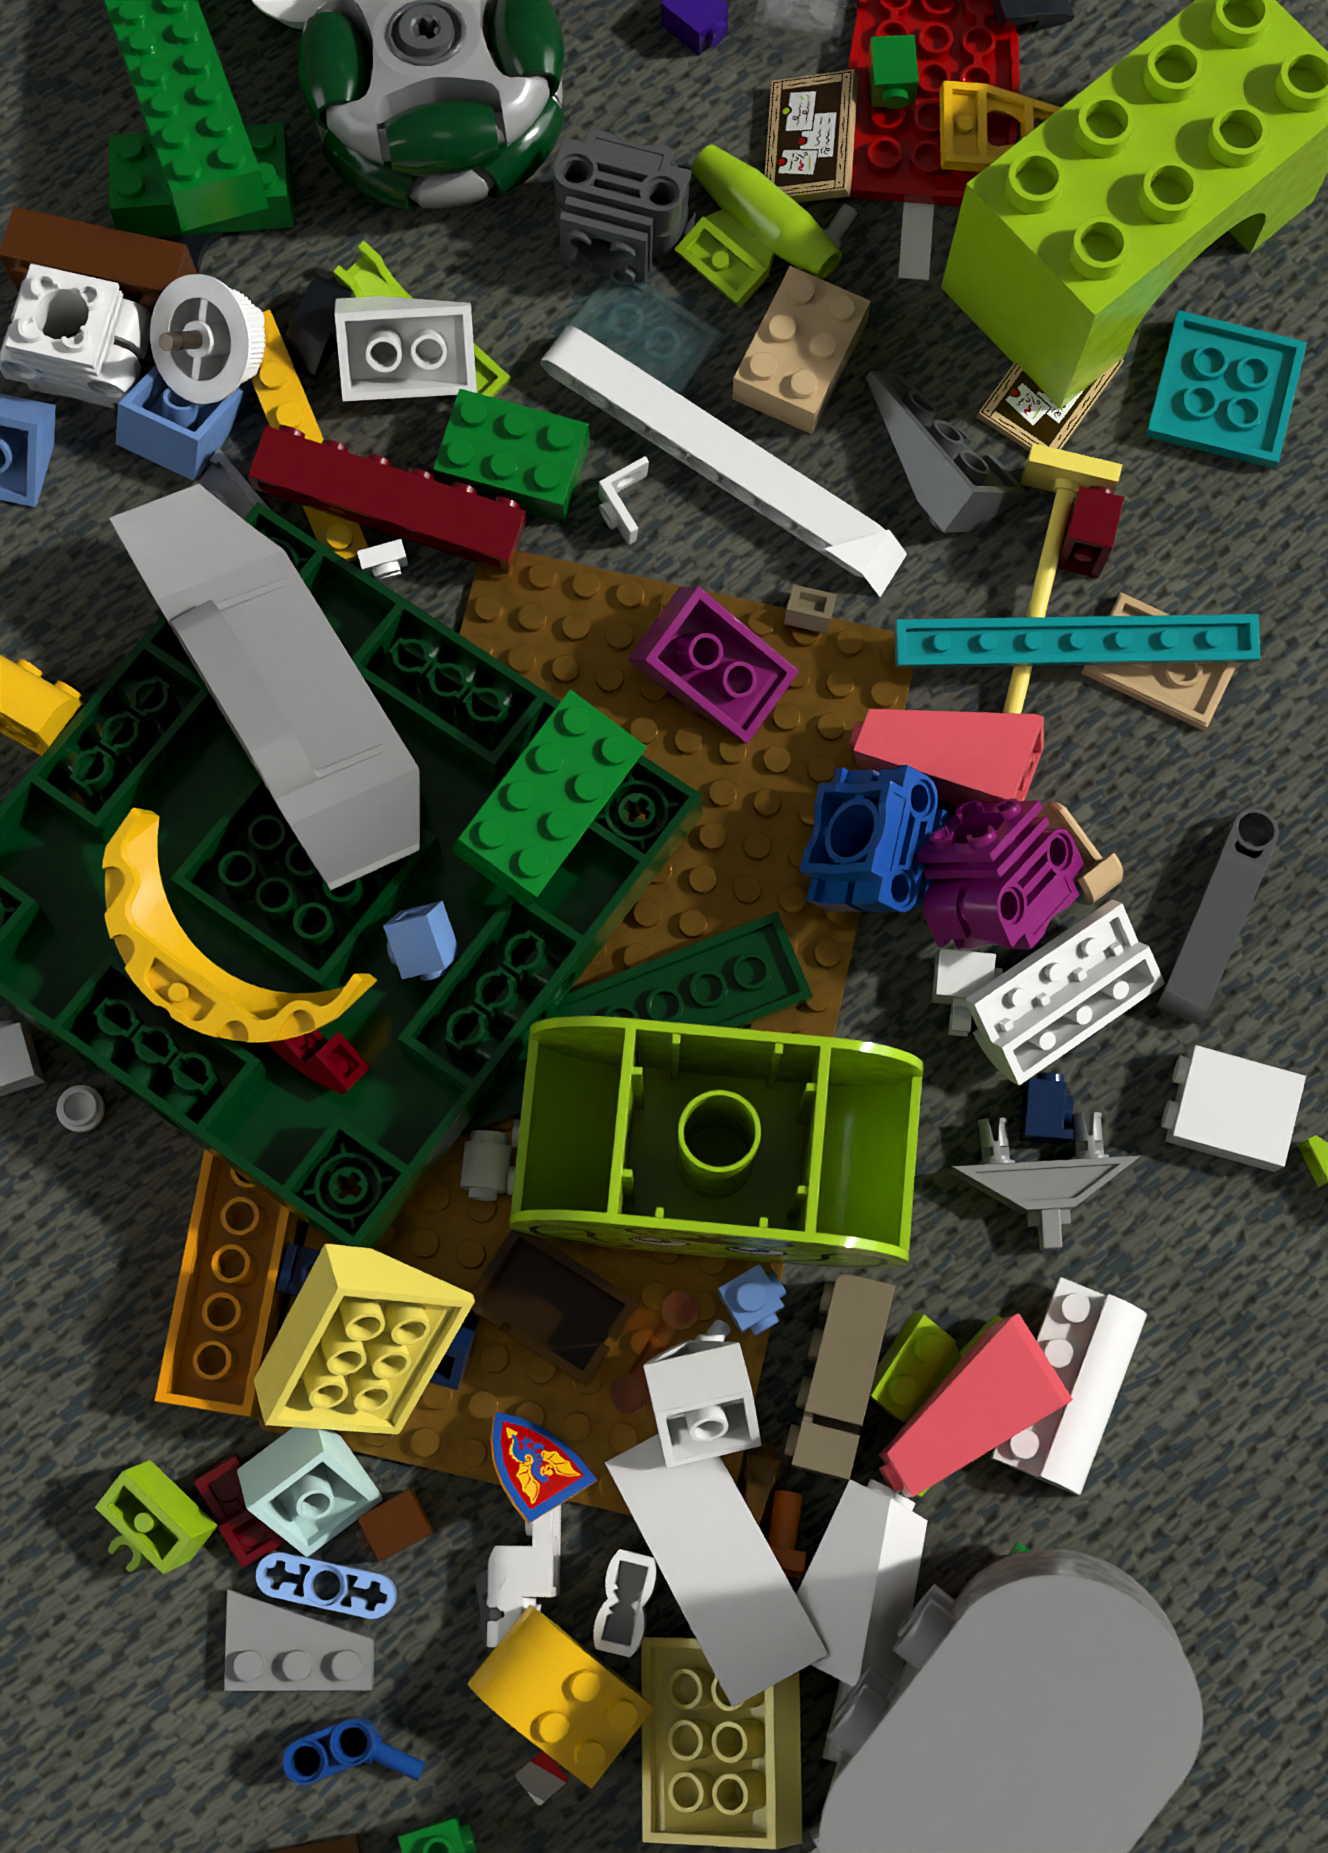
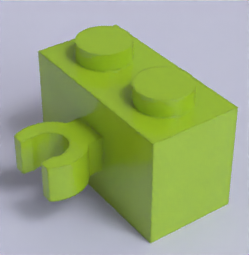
[95,1460,218,1575]

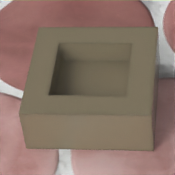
[784,584,837,634]

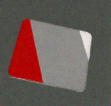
[516,1751,568,1805]

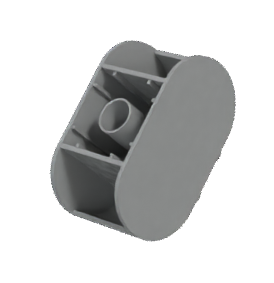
[818,1549,1203,1853]

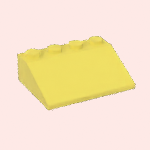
[253,1244,475,1435]
[641,1637,802,1850]

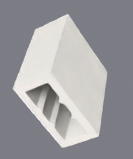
[1161,1045,1306,1172]

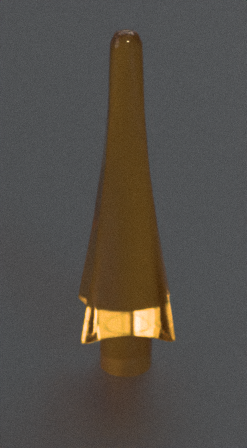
[744,1443,781,1526]

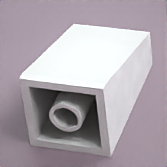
[796,1479,927,1687]

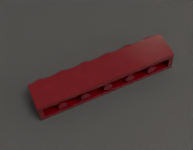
[248,425,526,573]

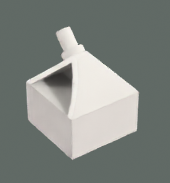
[643,1319,762,1468]

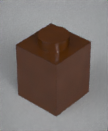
[355,1489,436,1562]

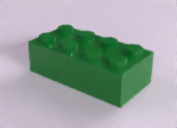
[109,122,294,237]
[450,690,647,908]

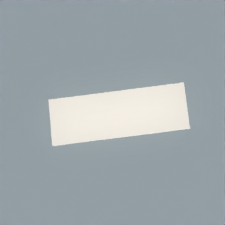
[605,1434,829,1708]

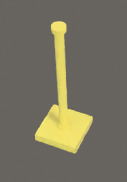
[1003,443,1122,713]

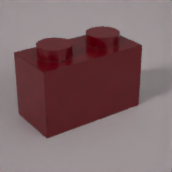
[1057,486,1125,578]

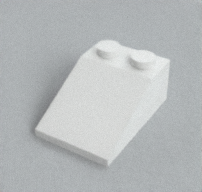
[335,296,477,401]

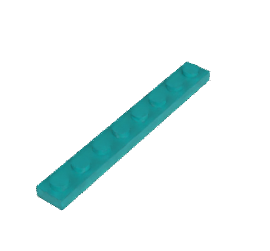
[894,614,1261,668]

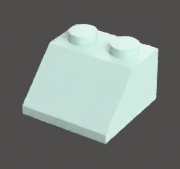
[237,1427,383,1557]

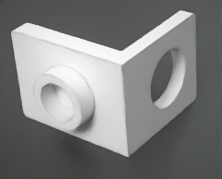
[598,456,649,545]

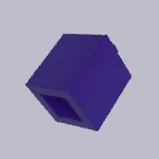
[661,0,729,56]

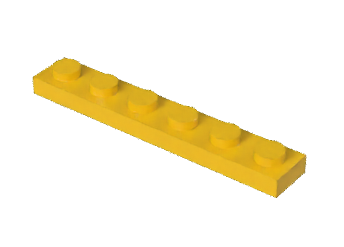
[250,309,369,562]

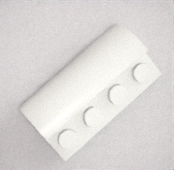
[965,900,1165,1085]
[991,1277,1147,1496]

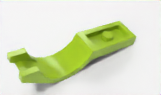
[333,240,510,398]

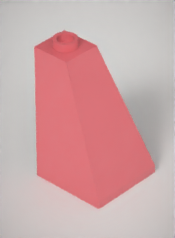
[849,709,1044,807]
[879,1313,1073,1497]

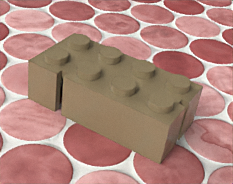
[784,1271,895,1482]

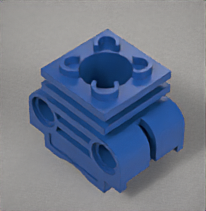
[799,765,953,912]

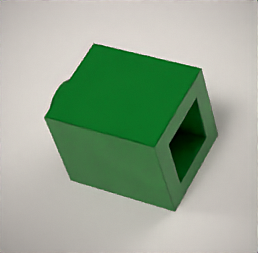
[868,35,919,110]

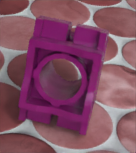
[915,798,1084,949]

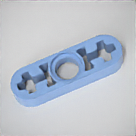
[256,1552,397,1619]

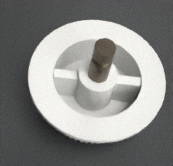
[150,274,266,404]

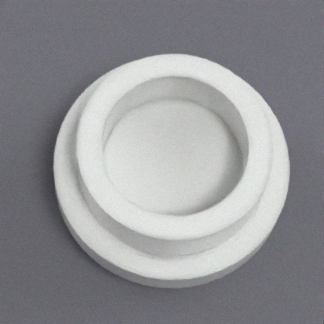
[56,1085,105,1132]

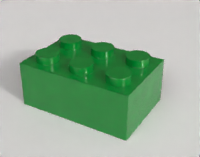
[433,389,590,524]

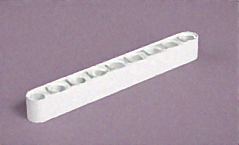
[540,326,885,577]

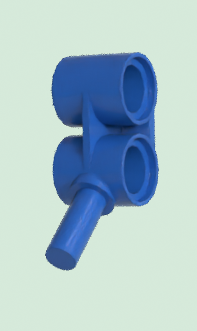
[283,1716,426,1785]

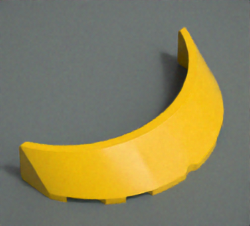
[102,808,377,1042]

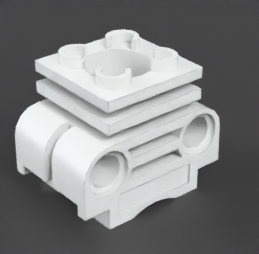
[0,264,152,409]

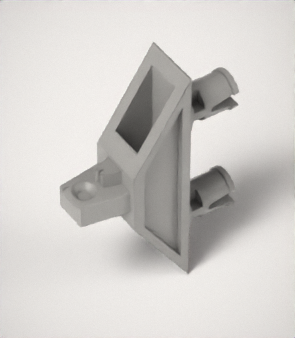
[948,1112,1142,1251]

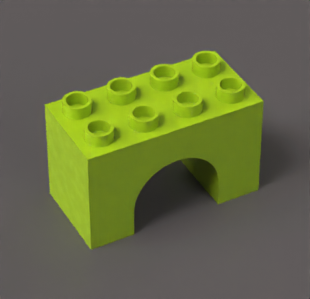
[941,0,1328,409]

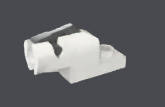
[475,1504,561,1647]

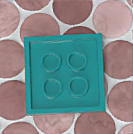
[1145,310,1307,469]

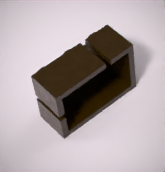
[470,1229,639,1387]

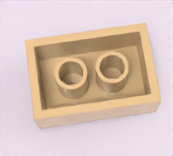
[732,266,871,434]

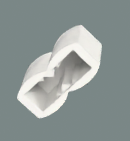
[593,1549,658,1657]

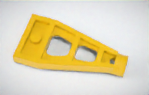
[939,80,1061,172]

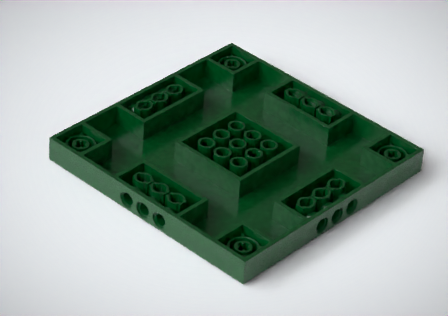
[0,502,703,1249]

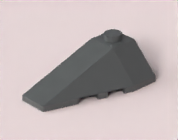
[866,371,1027,533]

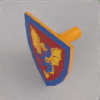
[490,1412,597,1525]

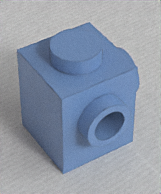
[383,901,461,981]
[717,1264,787,1336]

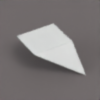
[824,529,907,597]

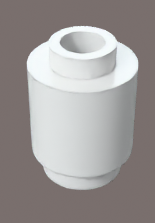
[460,1130,512,1201]

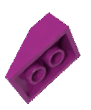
[627,586,799,744]

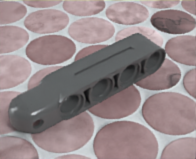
[1155,808,1279,1026]

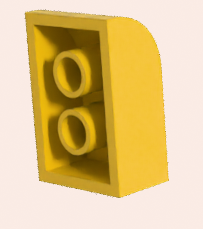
[0,655,85,756]
[467,1604,654,1789]

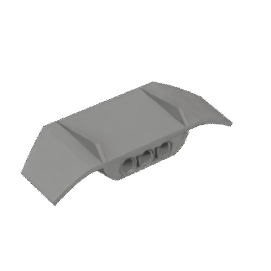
[109,484,420,890]

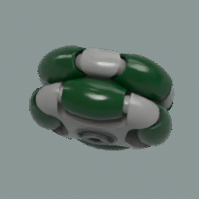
[297,0,565,211]

